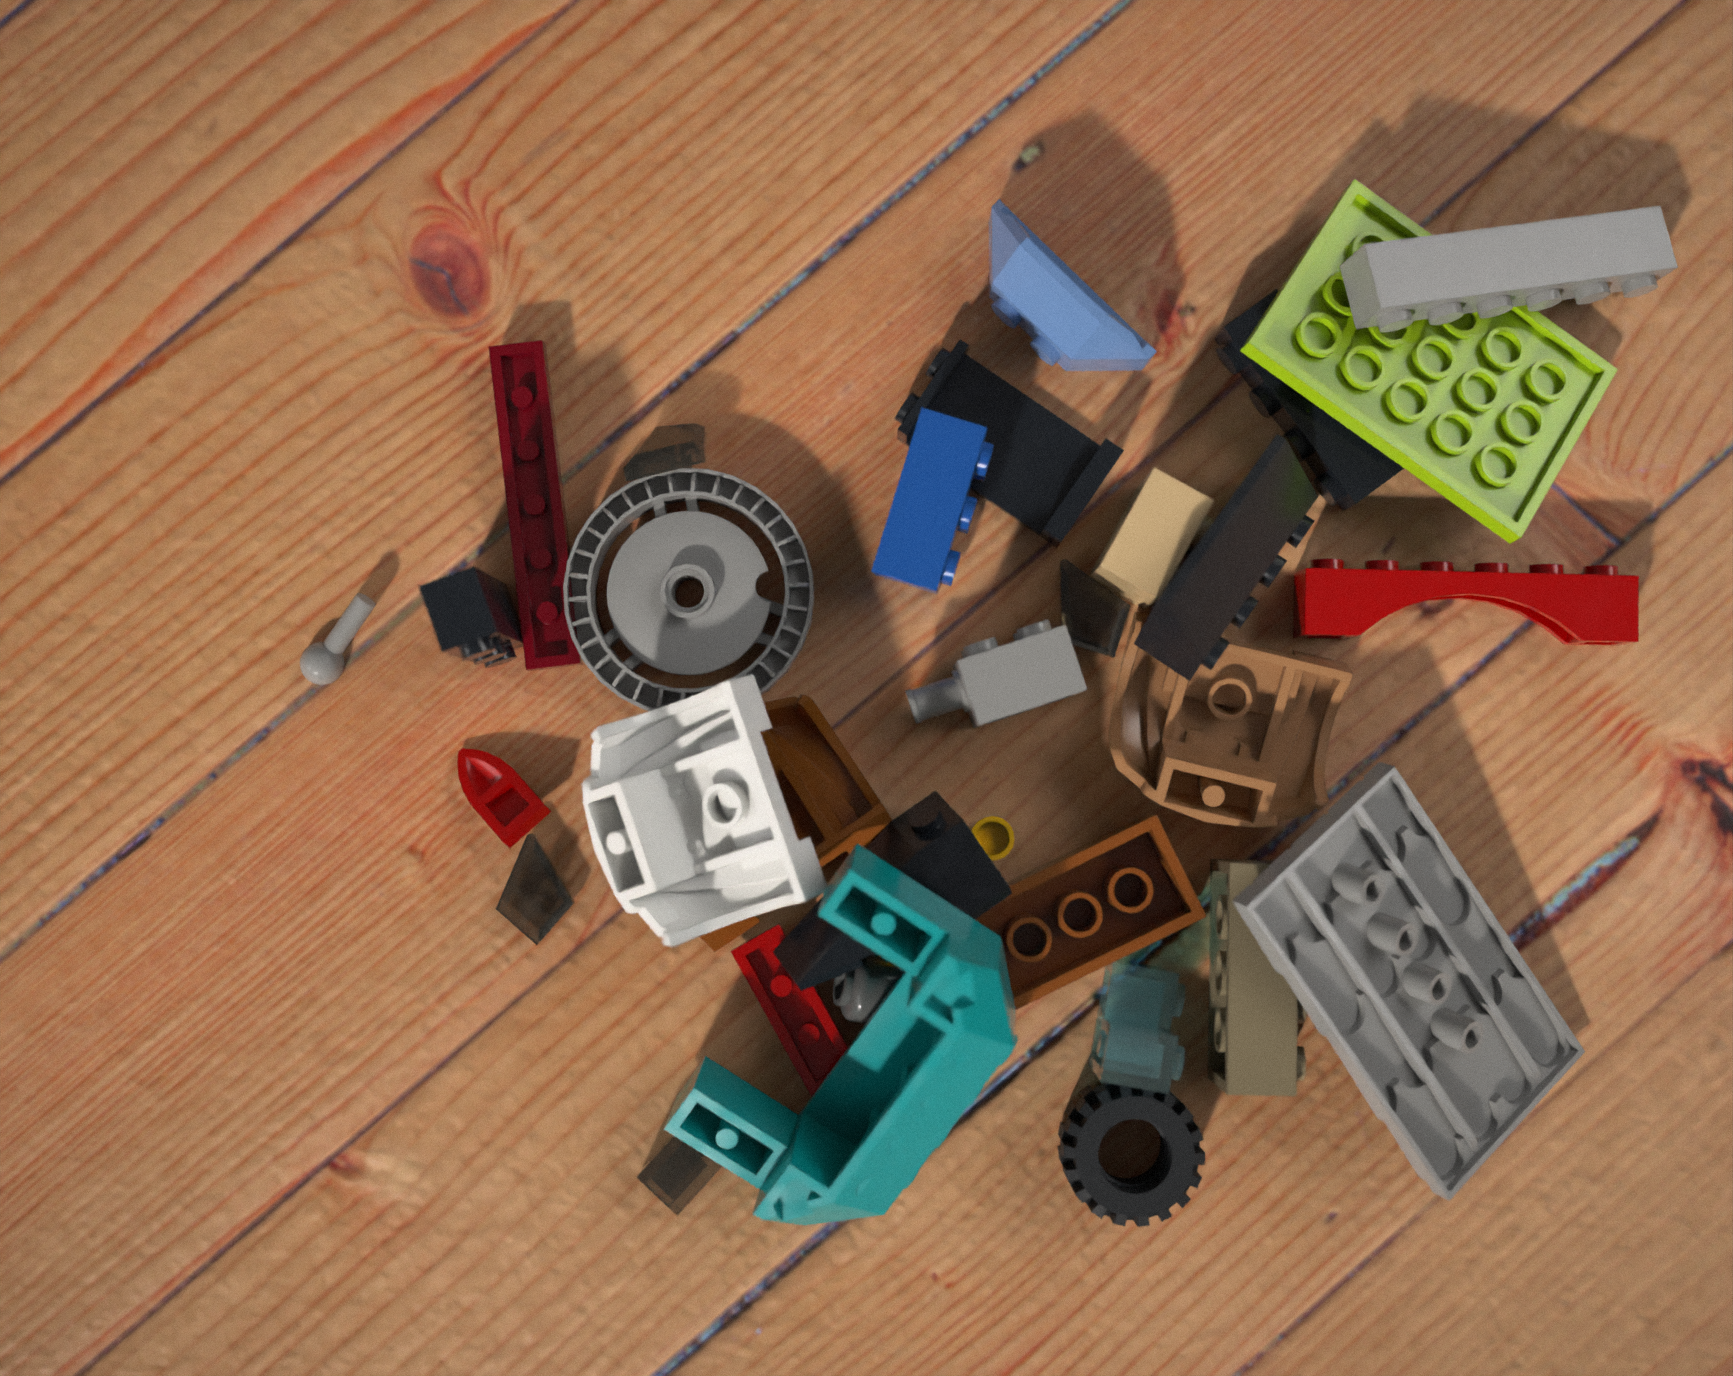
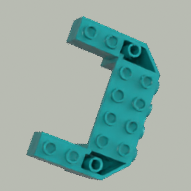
[664,844,1018,1225]

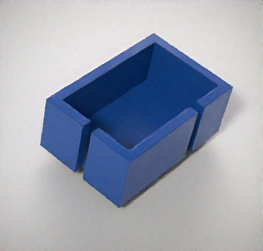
[871,408,994,594]

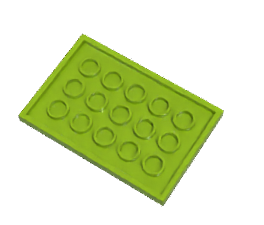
[1240,179,1618,544]

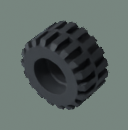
[1057,1074,1205,1227]

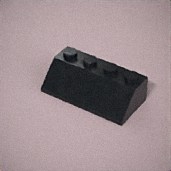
[1134,434,1318,681]

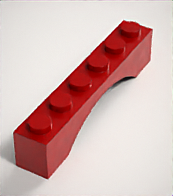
[1293,559,1639,646]

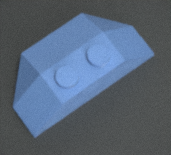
[988,199,1157,371]

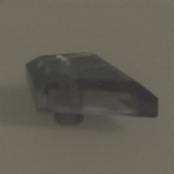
[623,423,706,481]
[1059,559,1130,658]
[496,834,575,945]

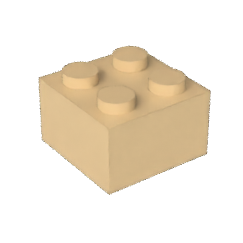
[1087,467,1214,610]

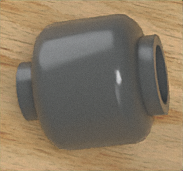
[833,953,905,1024]

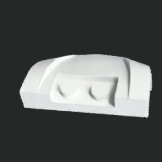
[582,674,827,947]

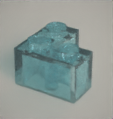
[1088,960,1185,1094]

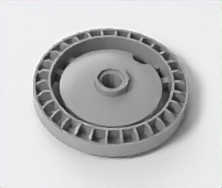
[563,468,815,711]

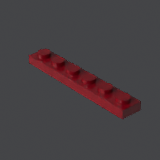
[488,340,584,671]

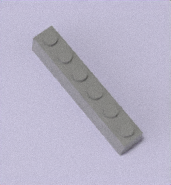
[1340,206,1678,332]

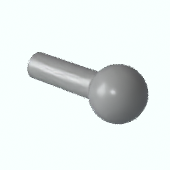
[300,593,376,685]

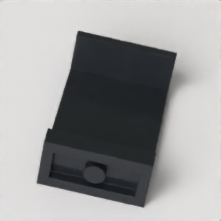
[895,339,1124,548]

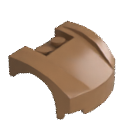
[1109,612,1353,828]

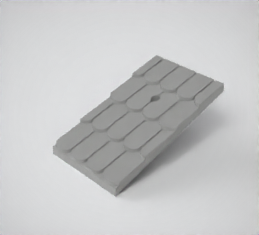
[1232,762,1585,1201]

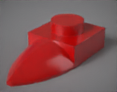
[457,748,552,848]

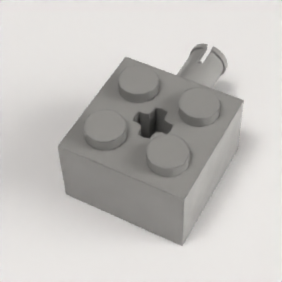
[905,620,1087,729]

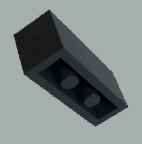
[418,566,523,668]

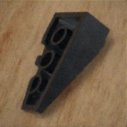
[773,790,1012,991]

